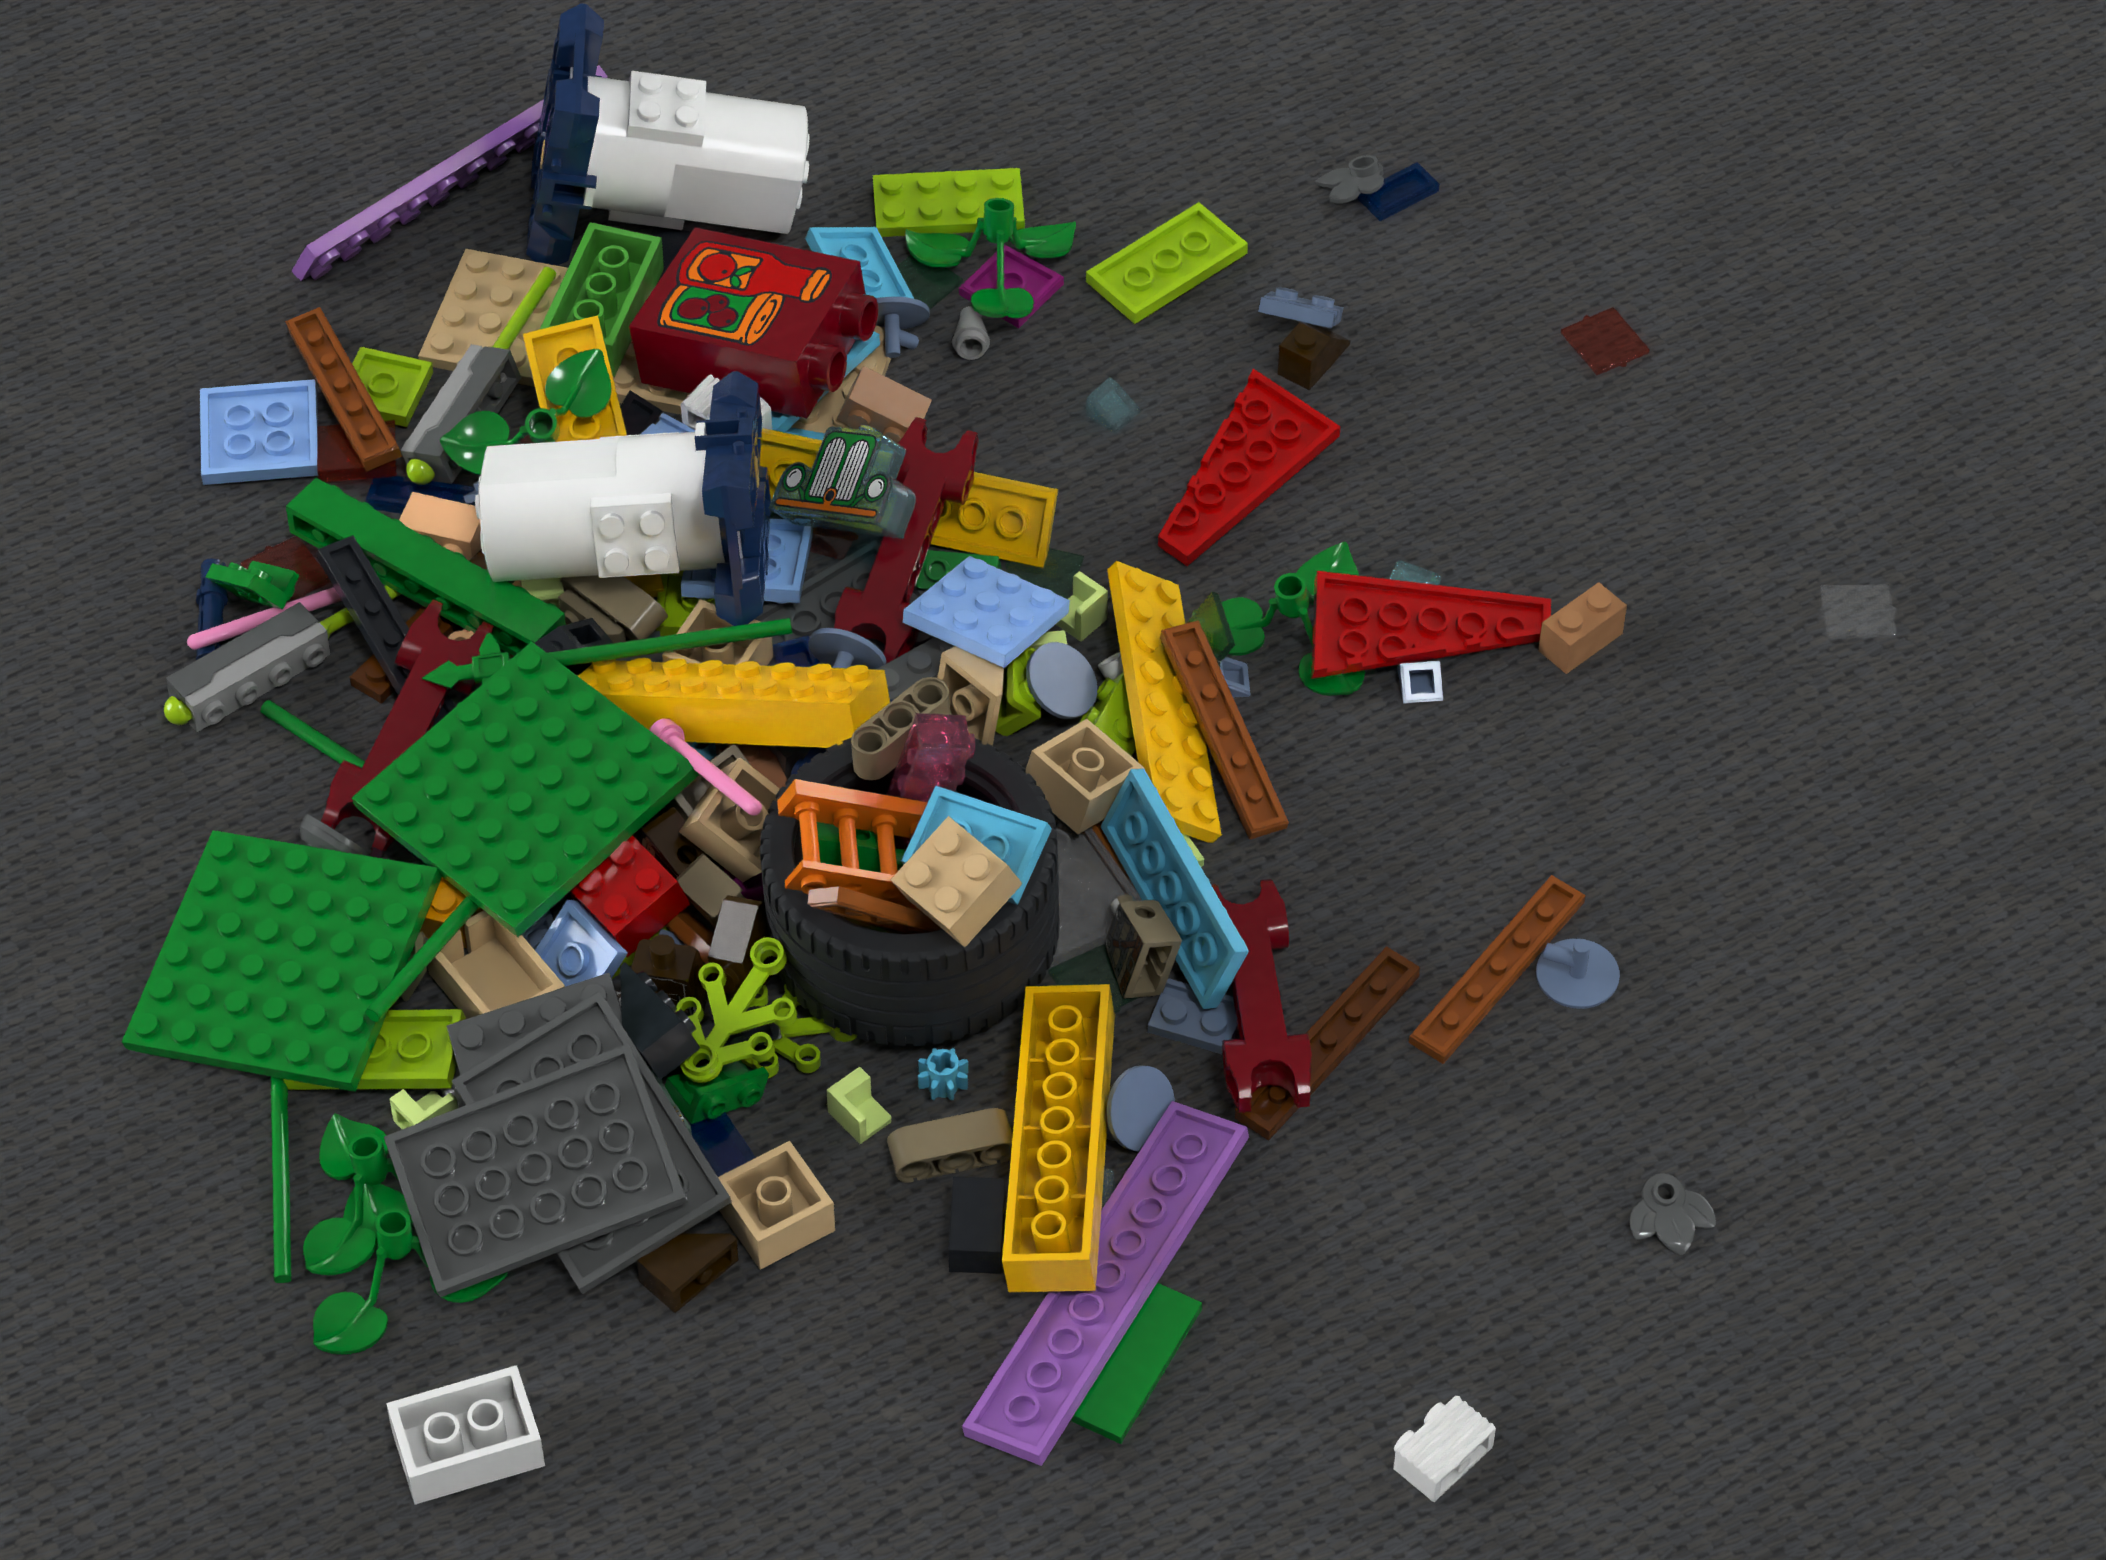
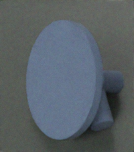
[876,297,930,358]
[808,628,886,670]
[1026,642,1097,719]
[1536,939,1620,1009]
[1106,1066,1175,1151]

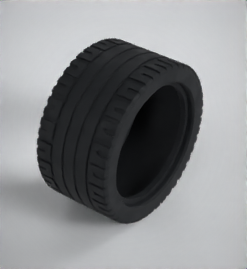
[760,729,1060,1046]

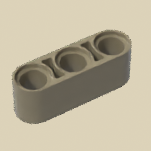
[560,575,668,641]
[851,677,950,780]
[887,1108,1013,1183]

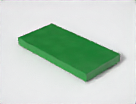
[1070,1283,1202,1444]

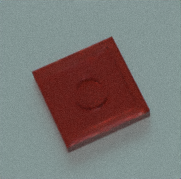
[317,420,397,482]

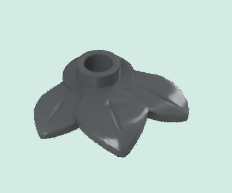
[1315,155,1384,204]
[1629,1173,1716,1255]

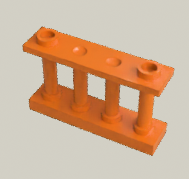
[777,779,928,911]

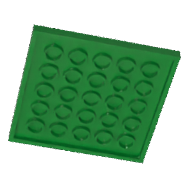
[352,641,699,937]
[122,830,442,1092]

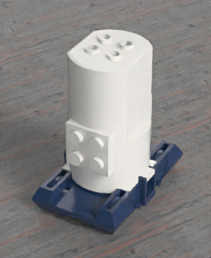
[526,3,809,266]
[475,371,772,626]

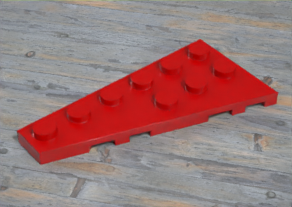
[1158,368,1340,566]
[1312,571,1551,679]

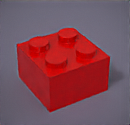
[569,835,690,958]

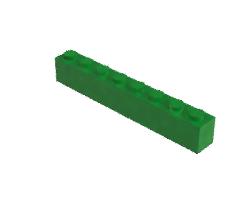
[286,478,566,656]

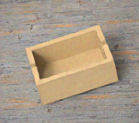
[428,910,565,1019]

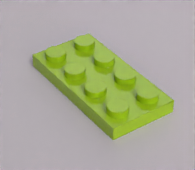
[873,168,1025,237]
[1086,202,1248,324]
[284,1009,466,1090]

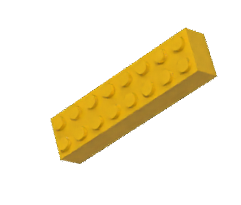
[577,658,890,748]
[1002,984,1115,1292]

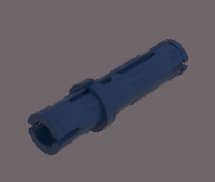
[196,558,228,660]

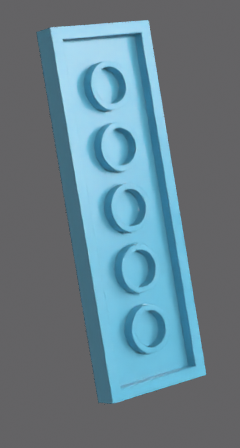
[1100,769,1249,1009]

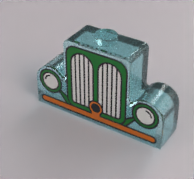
[768,425,916,539]

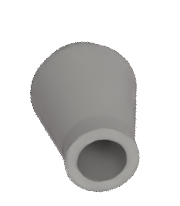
[952,306,990,360]

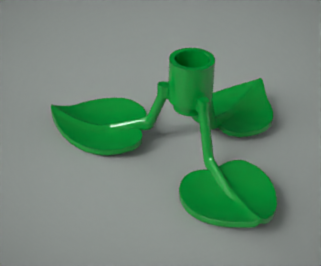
[905,198,1076,318]
[440,349,612,475]
[1196,541,1365,696]
[303,1113,399,1275]
[313,1183,508,1355]

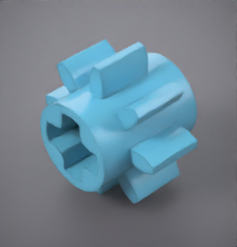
[918,1048,968,1100]

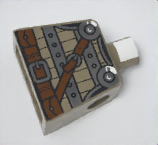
[1106,894,1182,998]

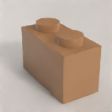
[837,366,932,447]
[1538,582,1627,674]

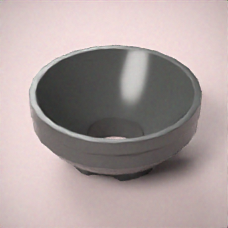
[299,814,370,856]

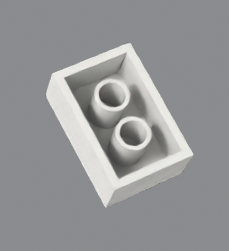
[386,1365,545,1505]

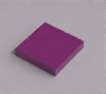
[959,244,1064,328]

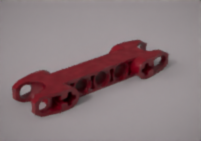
[834,417,979,664]
[321,599,494,858]
[1211,879,1312,1112]

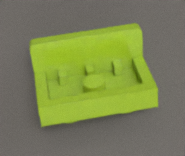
[995,646,1041,736]
[1079,672,1136,756]

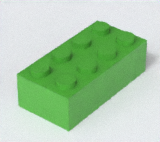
[539,222,664,377]

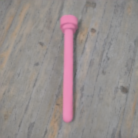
[187,587,342,650]
[649,718,762,816]

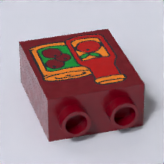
[629,228,878,419]

